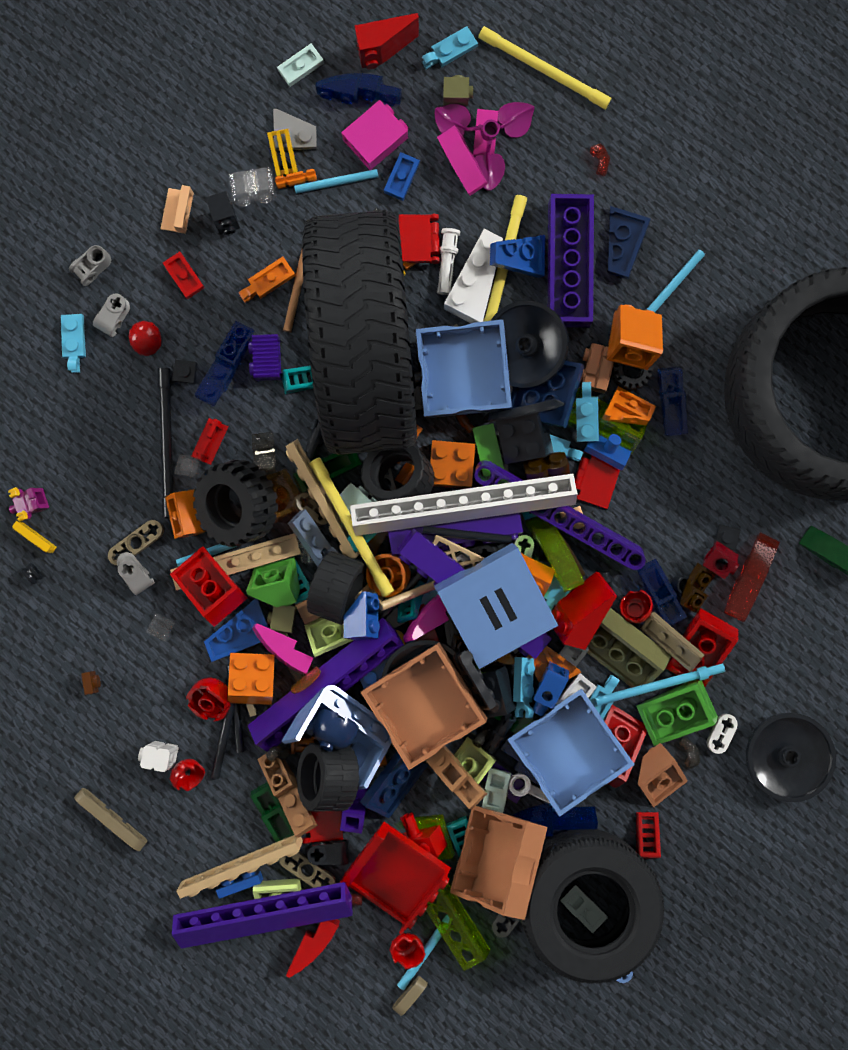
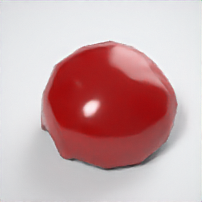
[129,321,162,356]
[619,590,653,623]
[169,759,205,791]
[389,933,425,969]

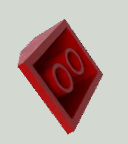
[354,13,419,69]
[170,546,247,627]
[551,572,617,650]
[666,608,738,687]
[603,705,647,788]

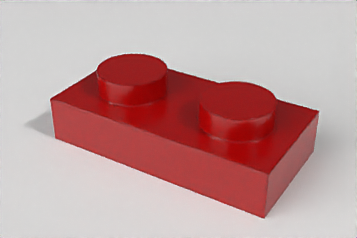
[163,251,205,300]

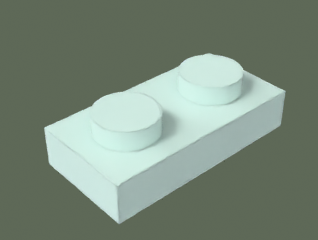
[277,43,324,87]

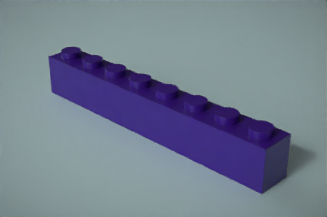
[397,528,552,659]
[248,618,404,753]
[172,882,352,949]

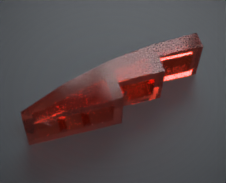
[724,532,780,622]

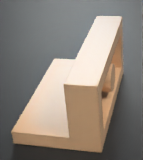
[160,185,194,234]

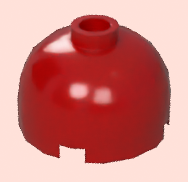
[186,677,231,721]

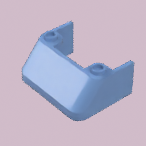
[281,685,392,790]

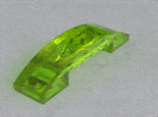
[526,517,584,592]

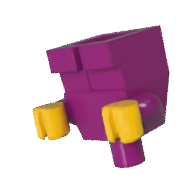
[8,487,49,521]

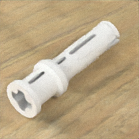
[437,228,460,295]

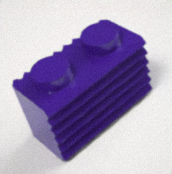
[248,334,281,381]

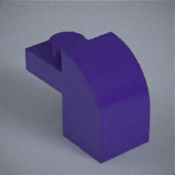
[340,786,369,834]

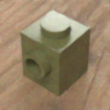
[443,75,473,106]
[267,606,297,636]

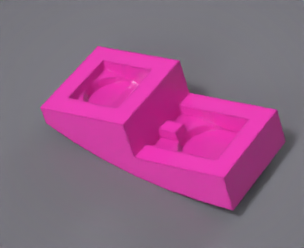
[473,109,498,156]

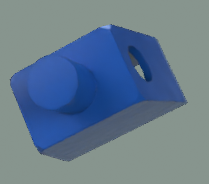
[533,661,569,716]

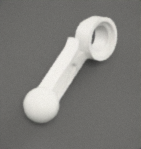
[508,773,555,810]

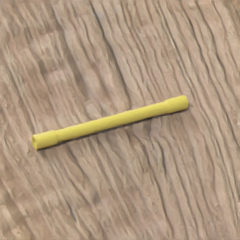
[478,26,612,110]
[483,195,527,322]
[309,458,394,597]

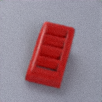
[636,812,661,859]

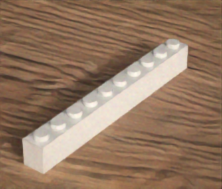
[350,474,577,536]

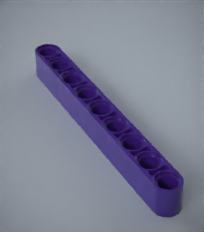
[475,460,645,570]

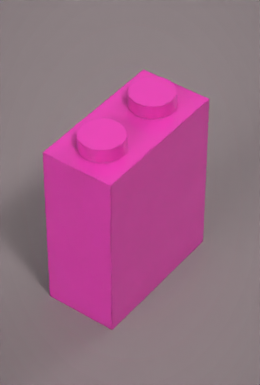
[341,100,408,170]

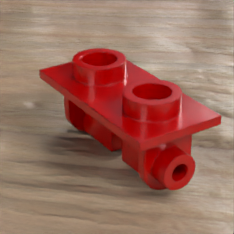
[191,418,229,465]

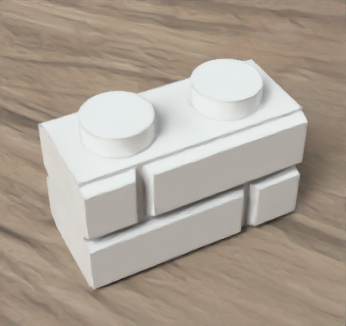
[138,741,178,772]

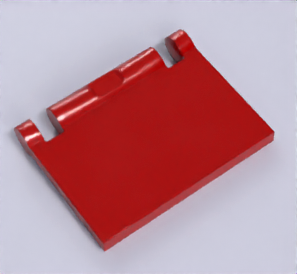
[399,214,440,264]
[575,448,620,509]
[302,811,343,843]

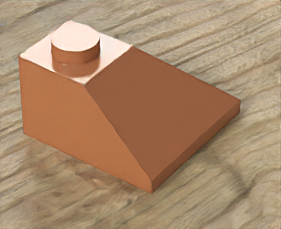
[638,743,688,807]

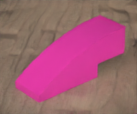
[437,125,488,196]
[403,594,449,642]
[252,623,313,675]

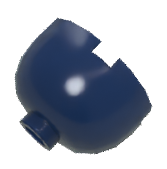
[313,709,359,752]

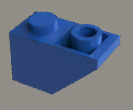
[344,591,380,640]

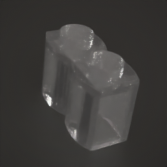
[229,168,276,206]

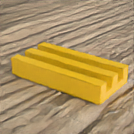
[267,128,298,176]
[12,521,57,553]

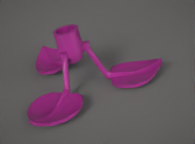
[434,102,535,191]

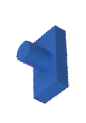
[584,434,632,471]

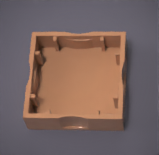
[361,642,487,770]
[450,806,548,920]

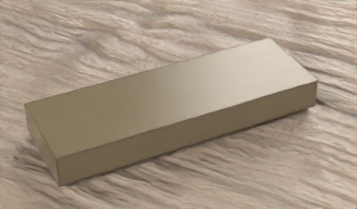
[640,612,704,672]

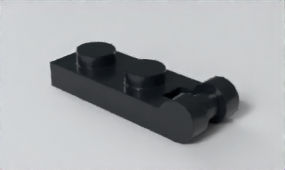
[452,651,497,710]

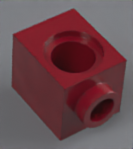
[703,541,739,579]

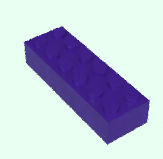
[547,194,594,328]
[388,513,523,556]

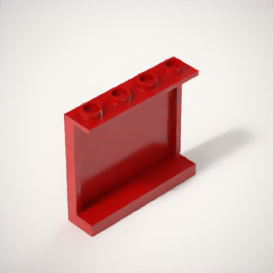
[339,821,451,935]

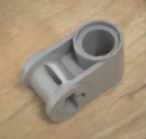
[69,245,111,286]
[93,294,130,337]
[117,552,155,595]

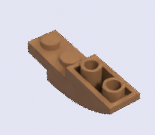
[426,746,487,810]
[257,748,317,837]

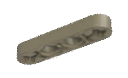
[74,788,147,851]

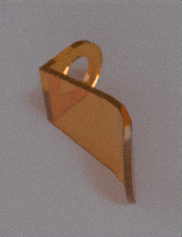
[287,663,321,694]

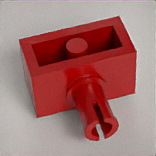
[400,812,448,858]

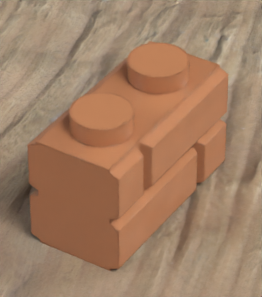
[579,343,614,394]

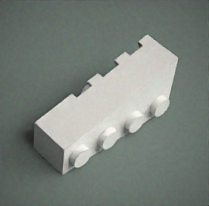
[444,229,503,323]

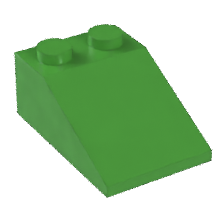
[636,679,718,746]

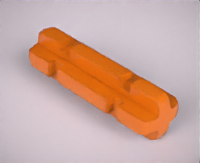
[275,169,317,189]

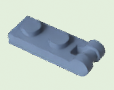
[288,509,338,567]

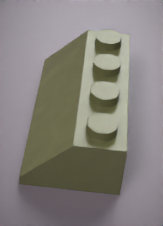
[587,608,671,688]

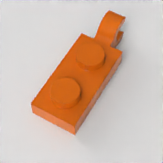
[239,257,295,303]

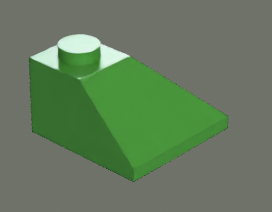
[246,557,300,607]

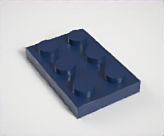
[360,752,428,818]

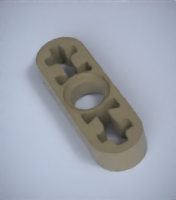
[108,520,164,565]
[279,851,336,888]

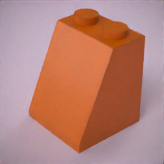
[606,305,663,370]

